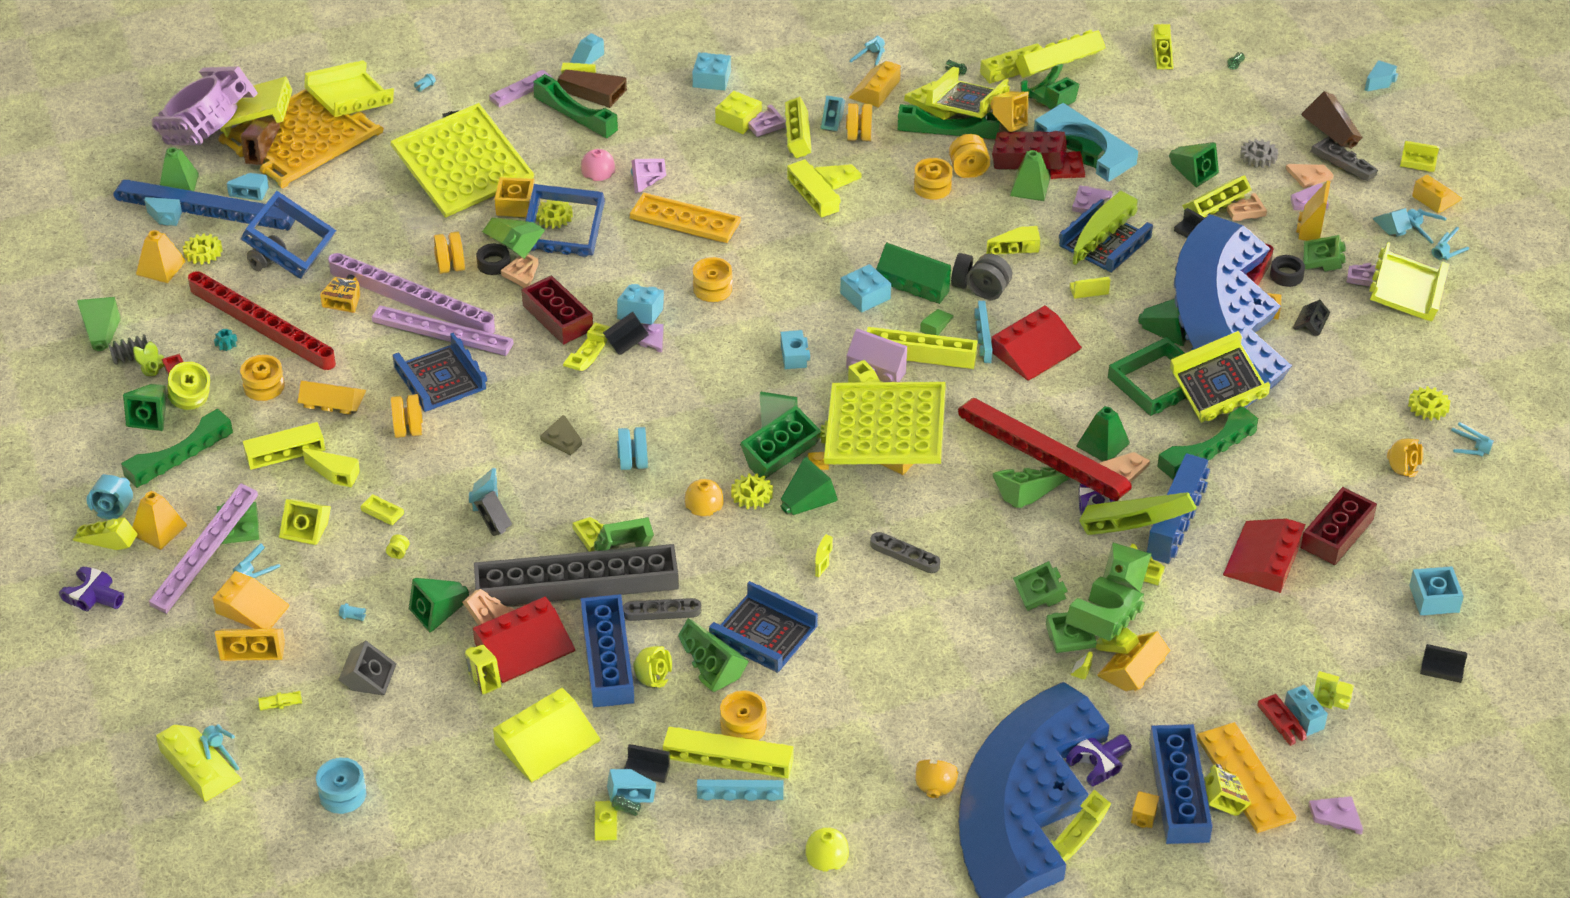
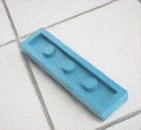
[974,301,992,363]
[697,779,784,801]

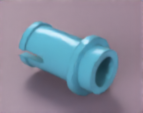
[414,74,436,92]
[339,603,366,621]

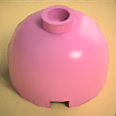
[581,149,615,181]

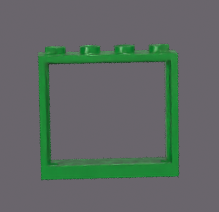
[1107,337,1187,416]

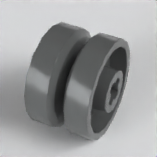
[966,254,1013,300]

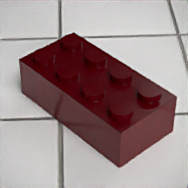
[992,131,1067,170]
[521,275,593,345]
[1300,487,1377,565]

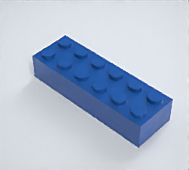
[1147,453,1210,564]
[581,594,635,708]
[1149,724,1213,844]

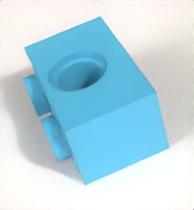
[780,330,810,369]
[1284,685,1328,736]

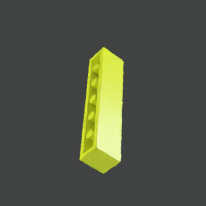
[1015,30,1106,78]
[866,327,978,369]
[663,726,794,779]

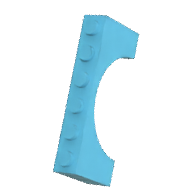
[1034,103,1138,182]

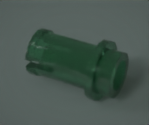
[1227,52,1245,70]
[945,59,967,76]
[611,794,641,816]

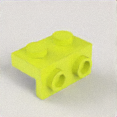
[1400,141,1439,172]

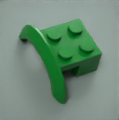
[1020,63,1080,110]

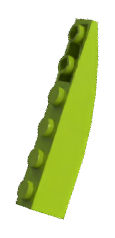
[1072,190,1138,265]
[1079,492,1197,535]

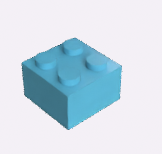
[692,52,731,91]
[840,264,891,313]
[617,284,664,325]
[1409,566,1464,616]

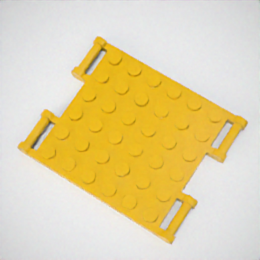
[218,89,384,188]

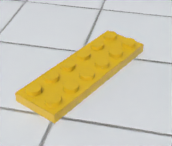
[630,192,740,243]
[1197,722,1296,833]

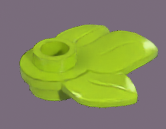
[133,341,165,376]

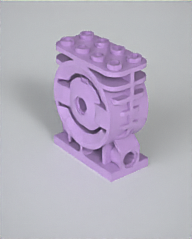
[151,66,258,145]

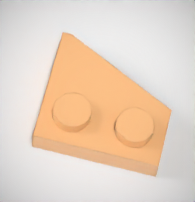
[1286,164,1334,188]
[1227,193,1267,221]
[501,254,539,288]
[1100,452,1150,483]
[463,589,514,625]

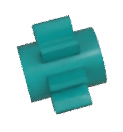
[214,329,238,351]

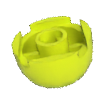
[633,646,672,688]
[805,827,849,871]

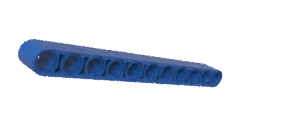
[113,180,295,231]

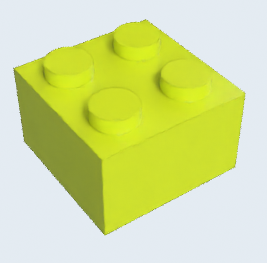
[715,91,762,134]

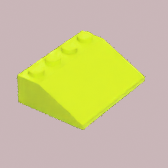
[493,688,601,783]

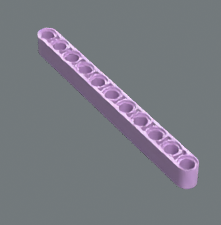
[328,253,495,334]

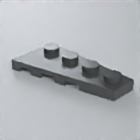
[1310,136,1378,181]

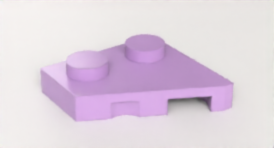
[749,104,786,137]
[631,159,666,193]
[1072,186,1112,213]
[1346,263,1377,286]
[637,324,663,352]
[1309,796,1363,834]

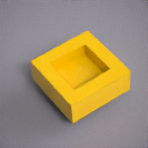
[808,452,829,470]

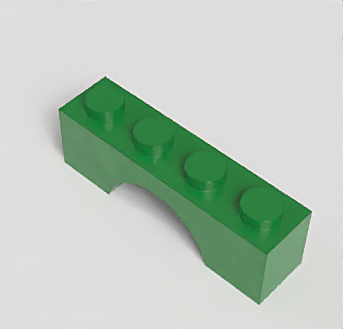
[1065,135,1104,168]

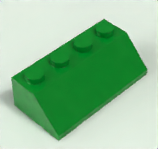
[876,242,951,304]
[740,405,822,479]

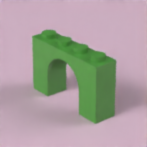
[1065,576,1145,641]

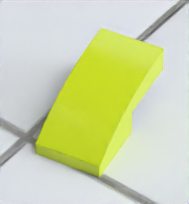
[815,534,833,578]

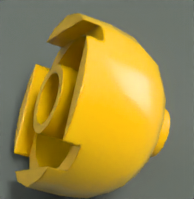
[1387,438,1423,477]
[685,479,724,516]
[915,759,959,798]

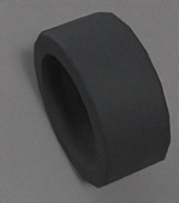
[476,243,511,275]
[951,253,973,289]
[1270,255,1305,287]

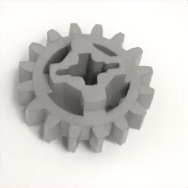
[1240,139,1278,168]

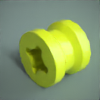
[385,534,410,559]

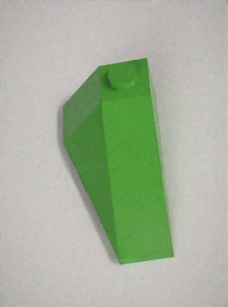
[482,217,545,259]
[993,466,1070,508]
[678,618,749,692]

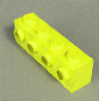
[980,43,1043,84]
[785,97,812,158]
[787,159,841,218]
[1182,175,1252,218]
[242,422,325,470]

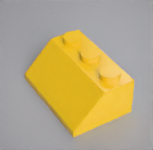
[849,61,901,108]
[991,91,1028,132]
[297,380,366,414]
[215,628,285,661]
[1097,631,1170,691]

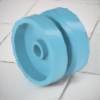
[617,427,648,470]
[316,758,367,814]

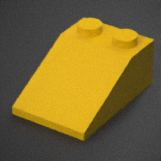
[1296,180,1331,241]
[212,571,289,629]

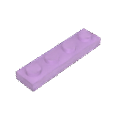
[489,70,553,108]

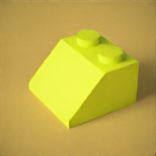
[279,499,331,545]

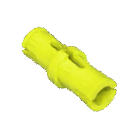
[258,690,302,711]

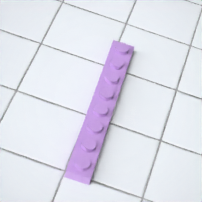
[372,305,514,356]
[149,483,258,614]

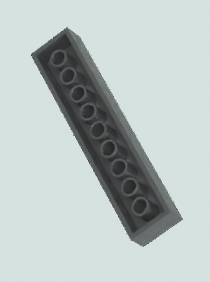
[474,544,679,606]

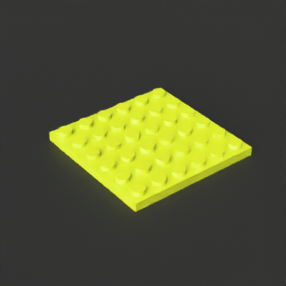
[390,103,534,218]
[824,382,946,465]

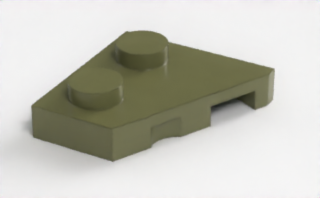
[540,415,582,456]

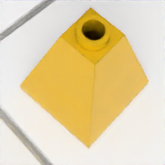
[136,230,186,283]
[132,491,187,550]

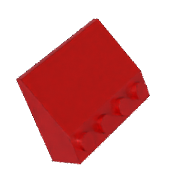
[991,305,1082,381]
[1223,518,1306,593]
[473,596,576,683]

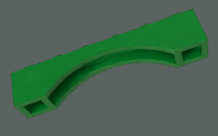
[533,74,618,139]
[897,104,1000,139]
[1157,407,1259,480]
[121,408,233,488]

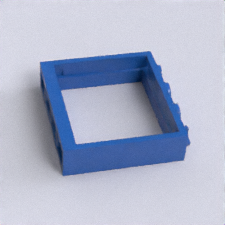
[526,184,605,257]
[241,191,337,279]

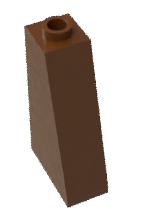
[557,69,627,108]
[1301,91,1363,149]
[241,114,280,165]

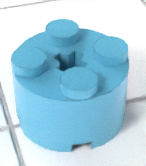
[86,474,133,520]

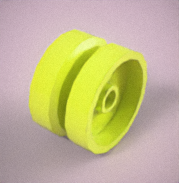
[167,362,210,410]

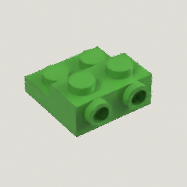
[1303,235,1346,272]
[217,502,259,544]
[1013,561,1068,611]
[1045,612,1097,653]

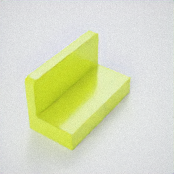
[1069,277,1111,299]

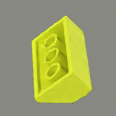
[156,725,241,802]

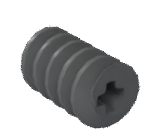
[247,235,286,272]
[108,334,148,365]

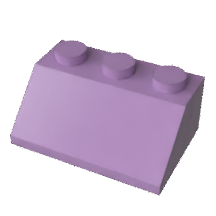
[846,329,907,382]

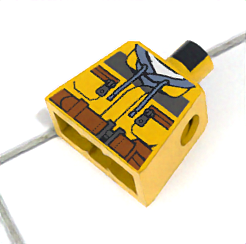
[320,275,360,313]

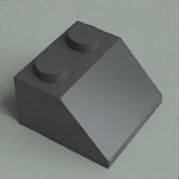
[338,640,397,695]

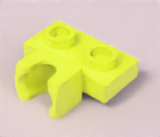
[1313,671,1354,710]

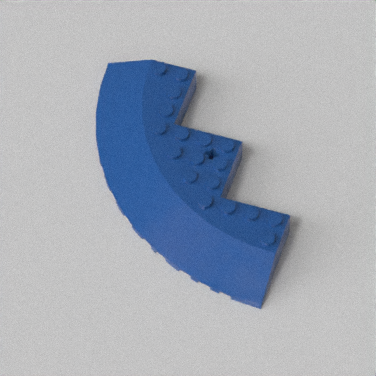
[1174,214,1292,408]
[958,682,1110,898]

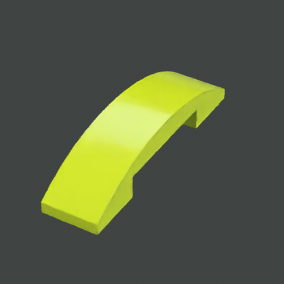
[563,322,610,371]
[1050,790,1111,862]

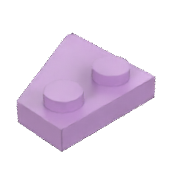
[1290,183,1329,211]

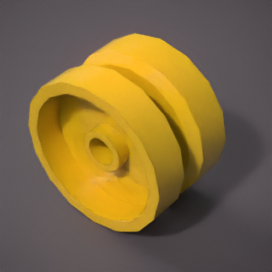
[846,103,872,141]
[949,134,990,178]
[914,158,952,200]
[434,231,465,274]
[693,257,732,302]
[240,355,285,401]
[391,394,423,438]
[720,690,766,741]

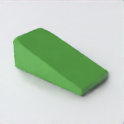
[920,309,954,335]

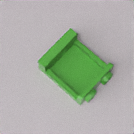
[594,517,654,551]

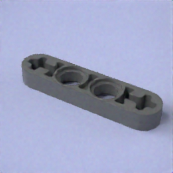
[870,532,941,573]
[623,598,702,621]

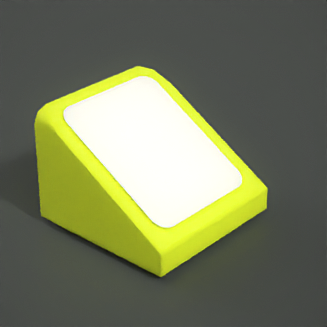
[1071,651,1093,679]

